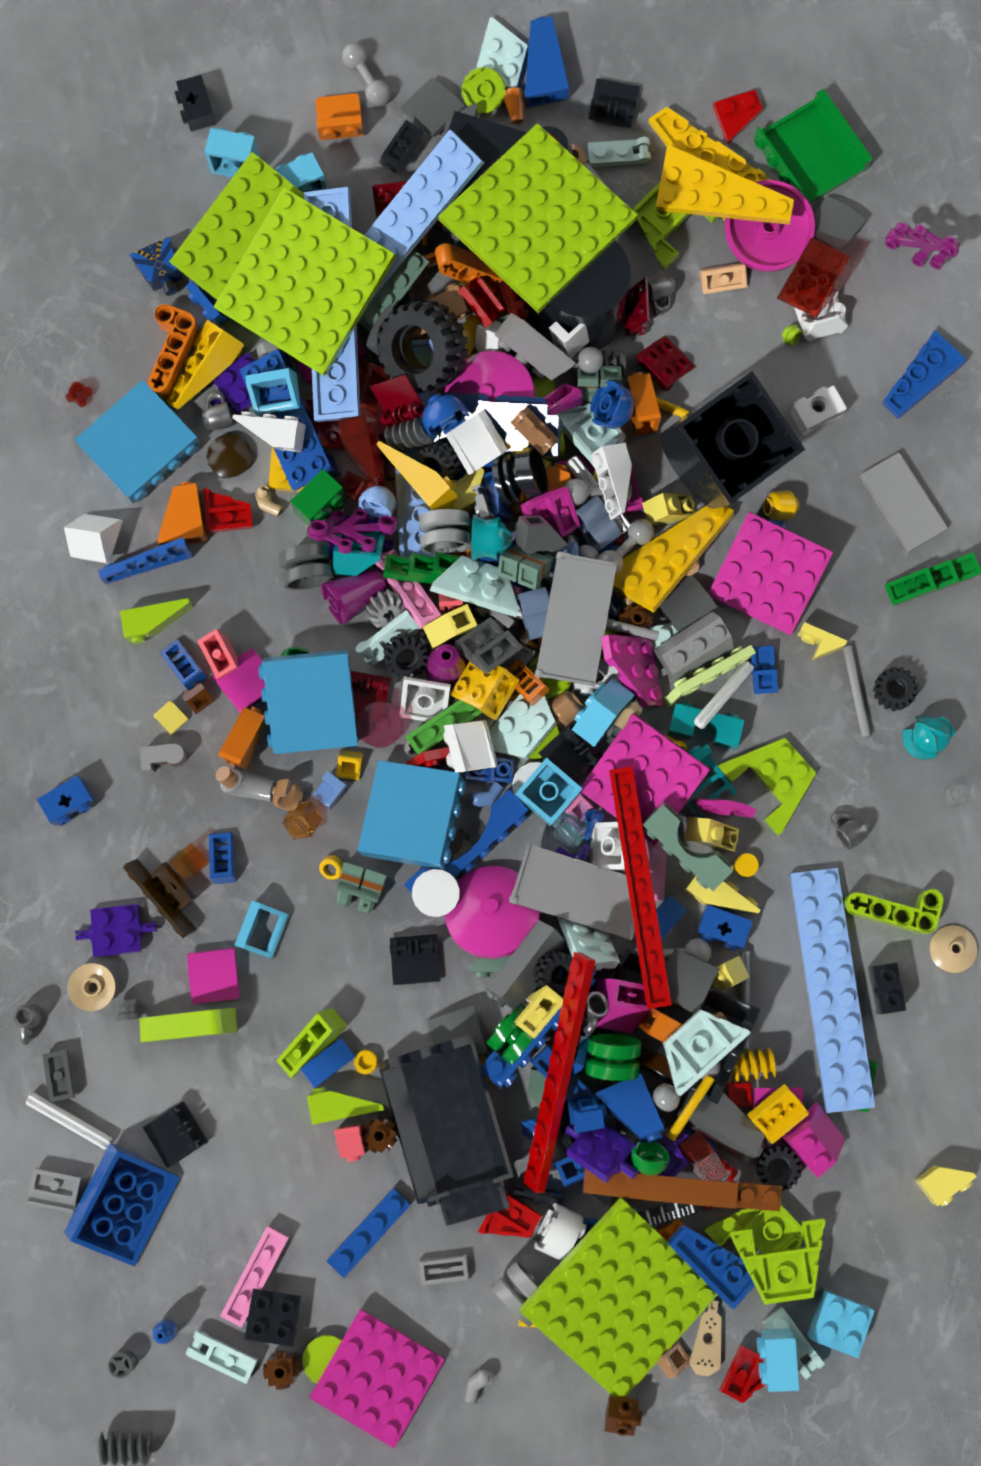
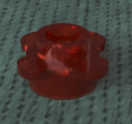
[66,381,93,407]

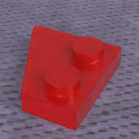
[713,89,763,144]
[203,488,254,533]
[405,747,450,768]
[719,1344,766,1403]

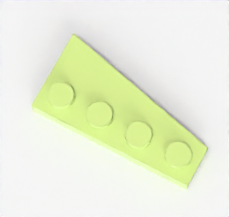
[663,645,756,708]

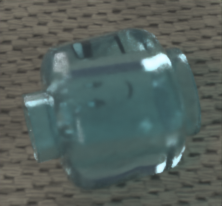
[552,814,587,849]

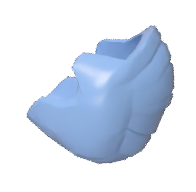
[358,486,396,519]

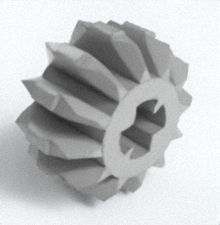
[366,589,405,628]

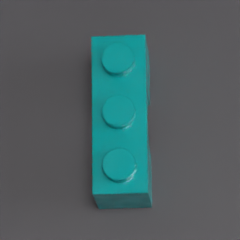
[667,701,744,750]

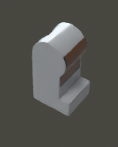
[140,744,187,773]

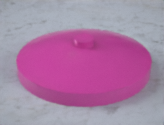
[724,180,815,272]
[445,351,536,402]
[445,866,540,959]

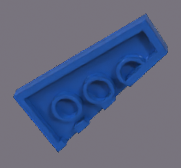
[883,330,967,419]
[98,537,193,585]
[667,1224,755,1310]

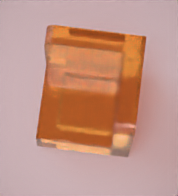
[282,801,323,840]
[169,843,209,881]

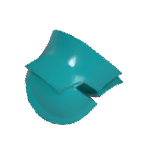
[471,515,512,561]
[902,716,956,760]

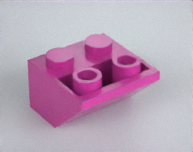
[596,978,651,1033]

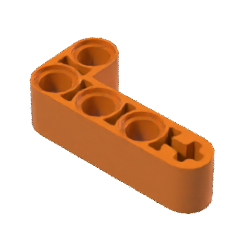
[435,243,511,295]
[148,304,199,400]

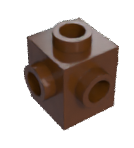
[615,604,653,637]
[362,1117,398,1154]
[263,1351,300,1390]
[604,1395,642,1436]

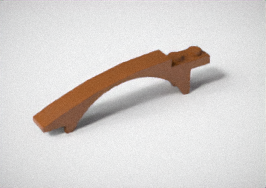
[583,1168,782,1211]

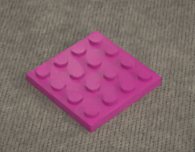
[708,511,833,635]
[580,714,710,846]
[309,1308,445,1448]

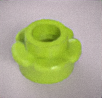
[782,324,802,346]

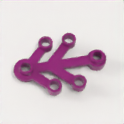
[885,222,960,270]
[307,509,397,554]

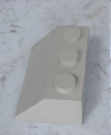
[494,313,575,380]
[654,612,734,684]

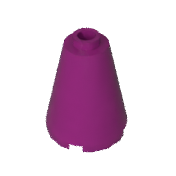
[321,569,388,625]
[425,644,469,689]

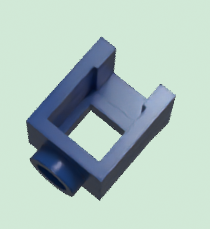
[568,1097,607,1133]

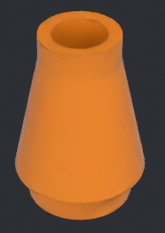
[503,88,525,124]

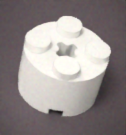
[534,1203,586,1261]

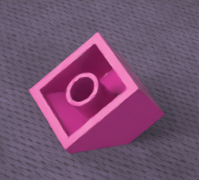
[782,1102,845,1178]

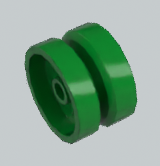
[486,1004,534,1065]
[585,1033,642,1081]

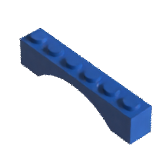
[404,789,528,894]

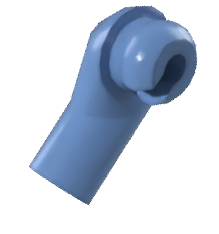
[469,782,504,807]

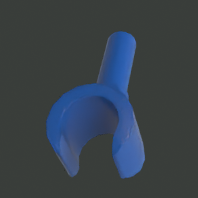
[584,809,603,843]

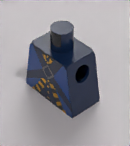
[130,237,182,296]

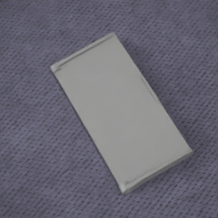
[535,551,617,687]
[509,844,634,941]

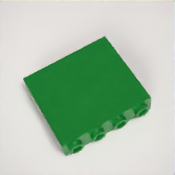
[753,88,873,204]

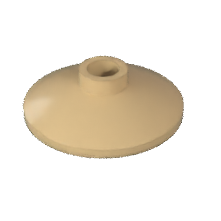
[929,925,977,973]
[67,963,116,1011]

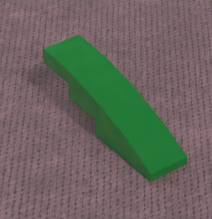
[383,552,479,583]
[884,552,981,606]

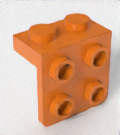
[315,93,363,141]

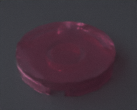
[356,701,403,748]

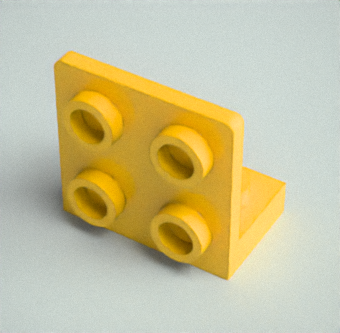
[450,661,520,720]

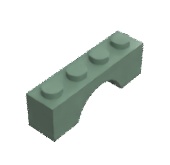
[357,249,429,334]
[643,801,733,891]

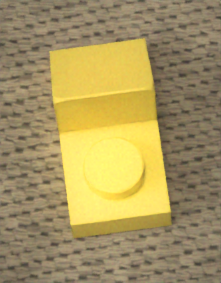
[797,622,847,661]
[514,985,563,1039]

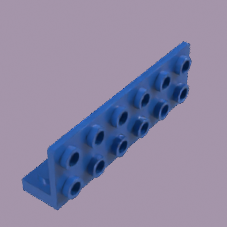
[240,349,341,491]
[481,969,596,1089]

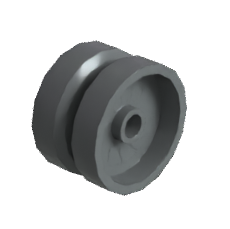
[279,544,334,590]

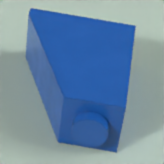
[596,1074,666,1143]

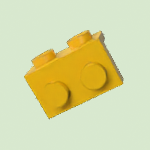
[747,1084,809,1144]

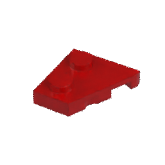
[478,1192,543,1238]

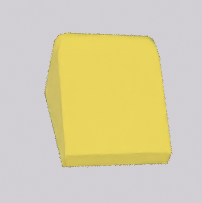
[154,700,189,735]

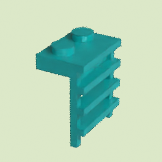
[687,745,737,818]

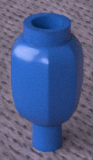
[153,1318,178,1344]

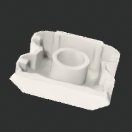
[790,283,848,342]
[445,409,508,475]
[444,720,498,773]

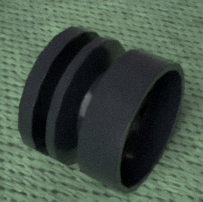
[492,447,548,505]

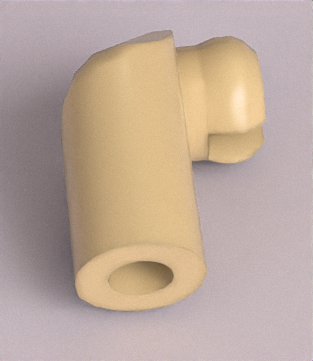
[256,485,283,517]
[614,701,642,730]

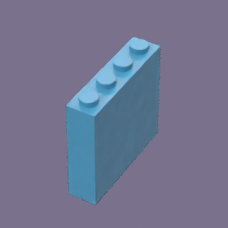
[74,380,200,504]
[259,649,359,754]
[357,760,466,870]

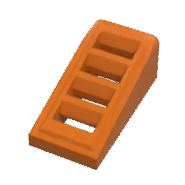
[506,659,549,707]

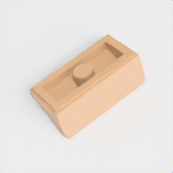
[699,263,748,294]

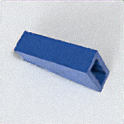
[525,16,569,108]

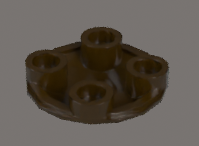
[207,434,252,479]

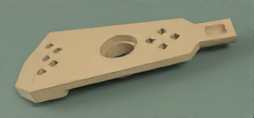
[689,1300,721,1376]

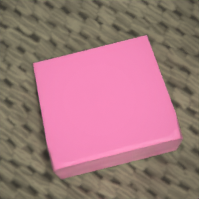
[563,793,595,825]

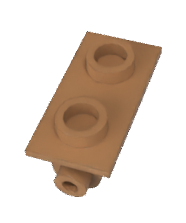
[510,406,559,456]

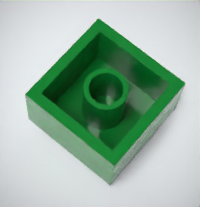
[290,469,346,526]

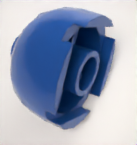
[590,381,635,429]
[422,394,470,439]

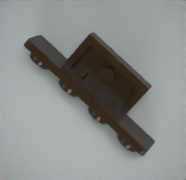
[123,859,197,938]

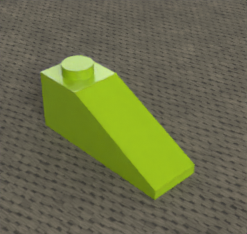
[120,598,193,644]
[276,1008,348,1078]
[307,1087,385,1125]

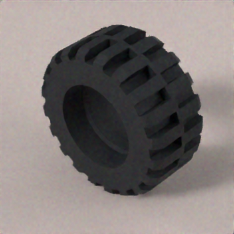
[377,300,468,393]

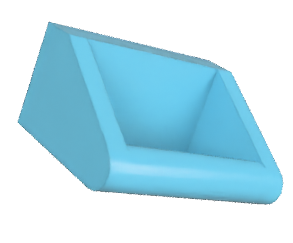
[246,368,300,416]
[235,900,289,959]

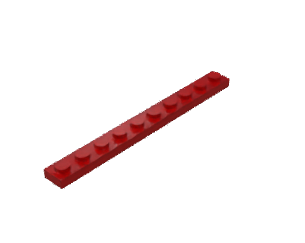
[609,766,672,1009]
[524,952,596,1193]

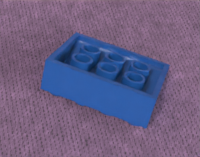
[64,1143,180,1267]

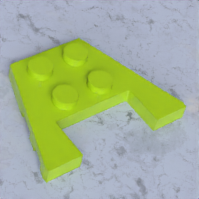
[633,183,719,270]
[718,738,816,836]
[704,1205,804,1253]
[729,1218,825,1305]

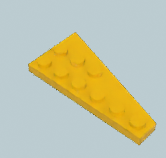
[648,107,776,221]
[655,145,794,225]
[613,506,734,613]

